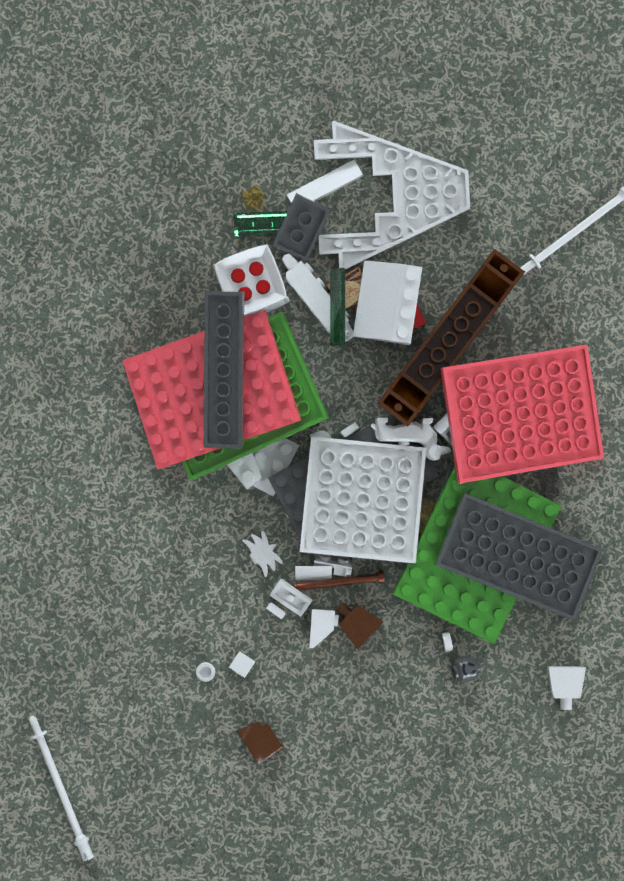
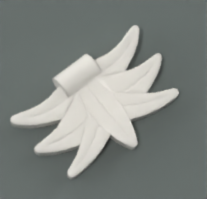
[242,531,283,577]

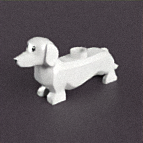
[371,418,451,461]

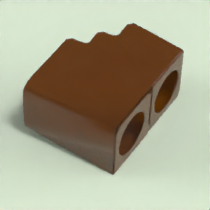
[238,722,284,764]

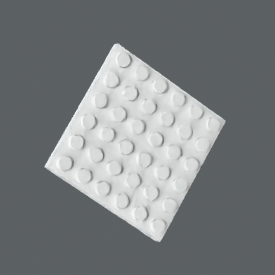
[300,436,426,564]

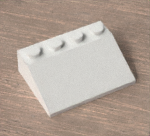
[353,260,422,345]

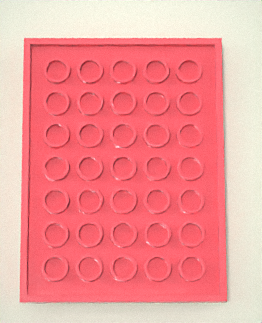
[122,310,302,470]
[440,345,604,483]

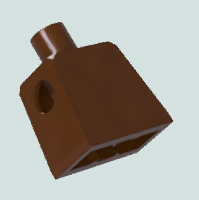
[336,602,383,649]

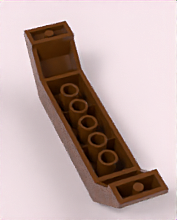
[377,249,525,427]

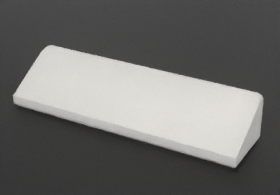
[287,160,363,203]

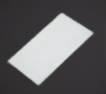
[295,566,332,580]

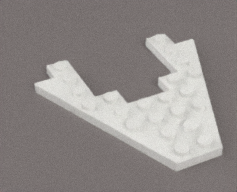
[314,121,470,272]

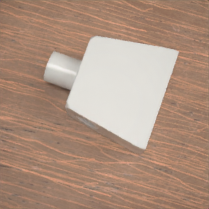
[547,666,586,710]

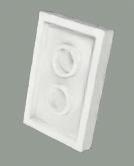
[253,438,299,496]

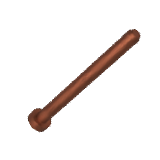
[292,570,385,591]

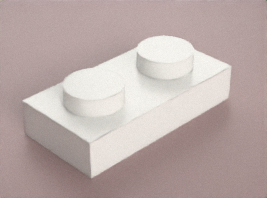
[270,579,312,617]

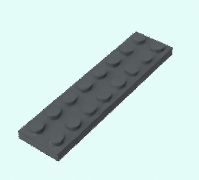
[204,291,244,449]

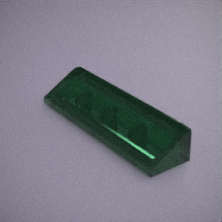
[233,211,288,237]
[330,268,345,347]

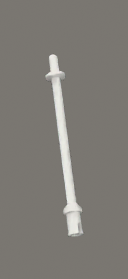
[521,187,624,275]
[29,716,95,862]

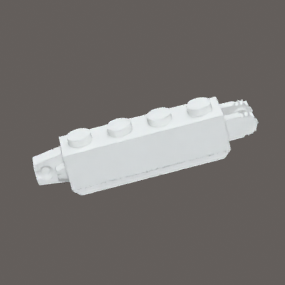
[282,253,353,342]

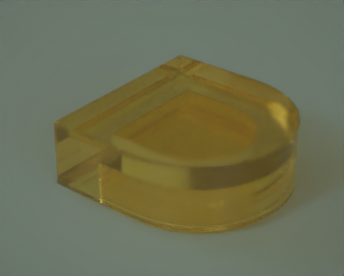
[241,185,264,208]

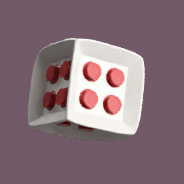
[213,244,289,317]

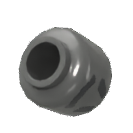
[451,656,481,683]

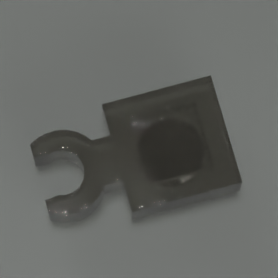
[537,467,560,498]

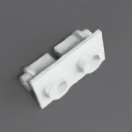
[313,554,353,577]

